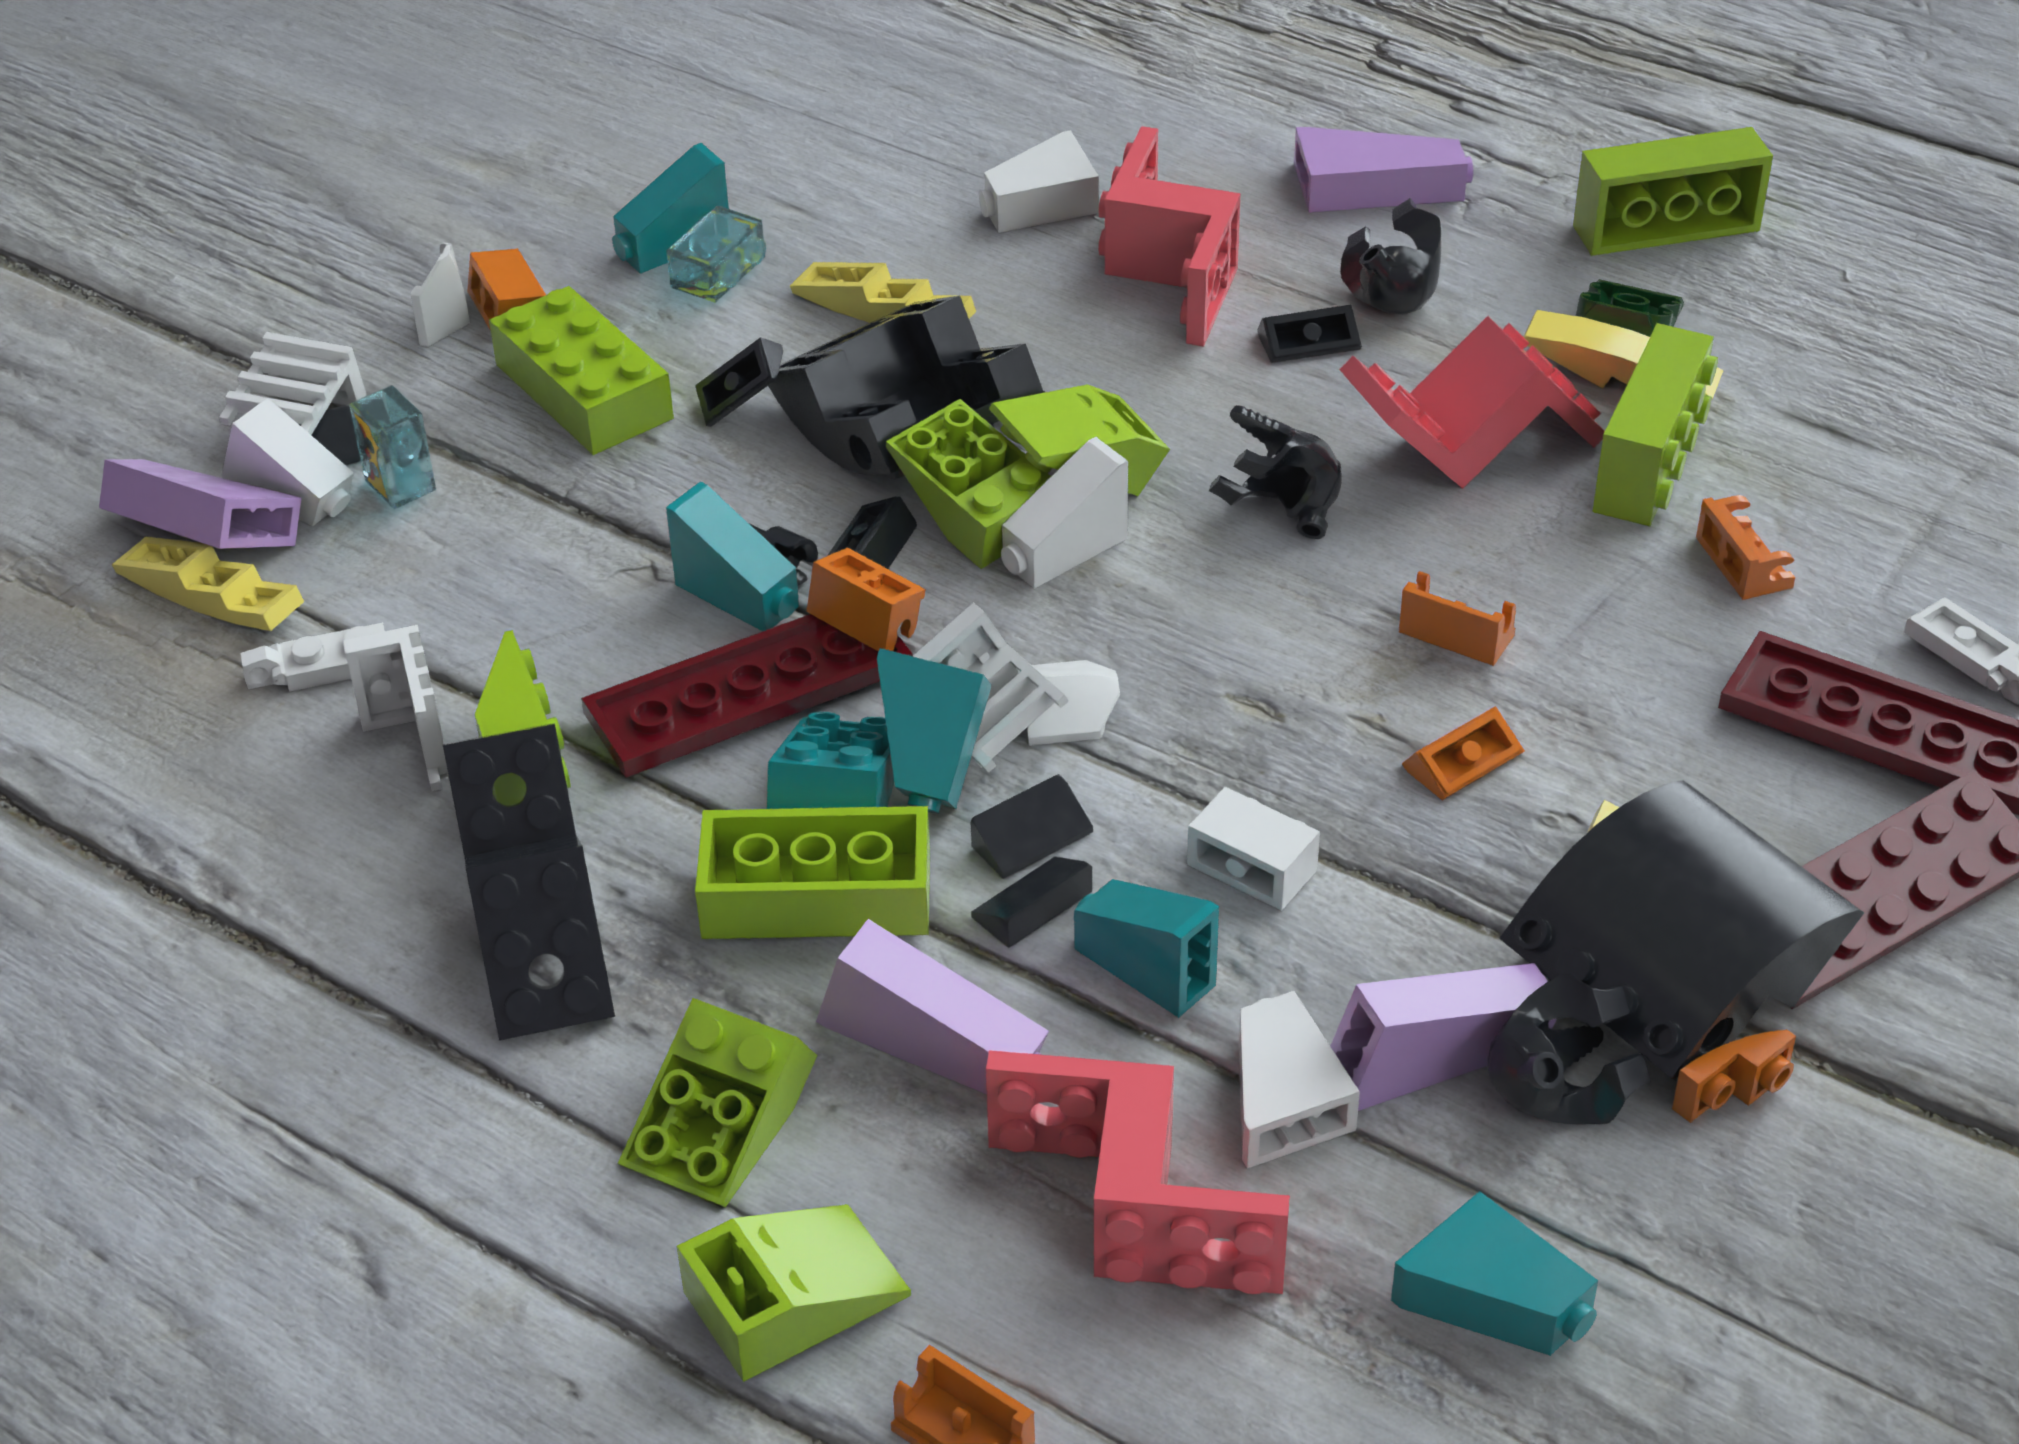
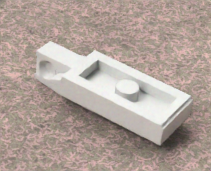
[1904,598,2019,705]
[240,622,385,692]

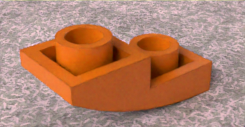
[1672,1029,1796,1123]

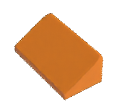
[1402,706,1525,800]

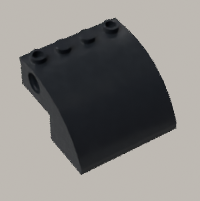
[768,295,1045,480]
[1499,780,1865,1080]

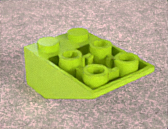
[989,384,1170,496]
[886,399,1052,569]
[474,630,571,805]
[617,998,818,1208]
[676,1204,911,1382]

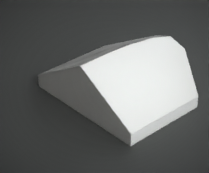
[410,242,470,347]
[1018,660,1120,746]

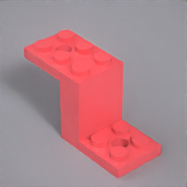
[1098,126,1241,347]
[1339,316,1605,489]
[986,1050,1290,1294]

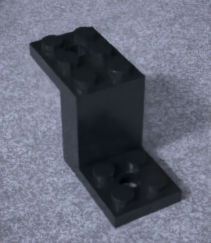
[443,723,615,1041]

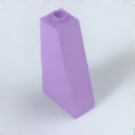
[1294,127,1473,213]
[99,459,302,549]
[816,919,1049,1095]
[1330,963,1557,1111]

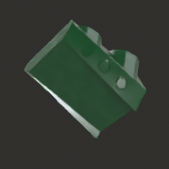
[1576,279,1684,337]

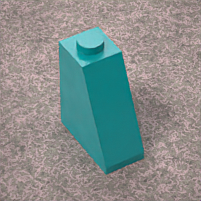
[612,143,732,274]
[666,481,799,631]
[877,648,992,814]
[1073,879,1219,1018]
[1391,1191,1599,1356]

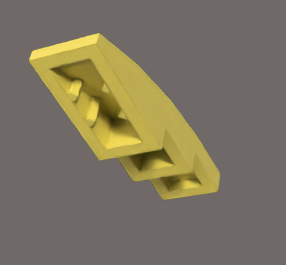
[790,262,976,323]
[1523,310,1723,399]
[111,537,304,631]

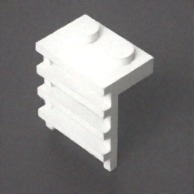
[219,332,367,435]
[913,602,1069,773]
[343,625,448,791]

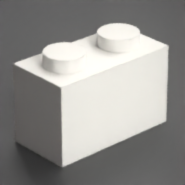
[1187,787,1320,911]

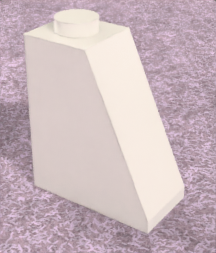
[979,130,1099,233]
[221,398,354,526]
[1001,437,1128,589]
[1239,991,1360,1169]

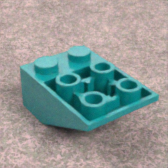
[767,712,894,809]

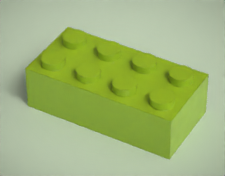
[1573,127,1773,256]
[489,286,674,455]
[1592,323,1718,527]
[695,806,930,939]

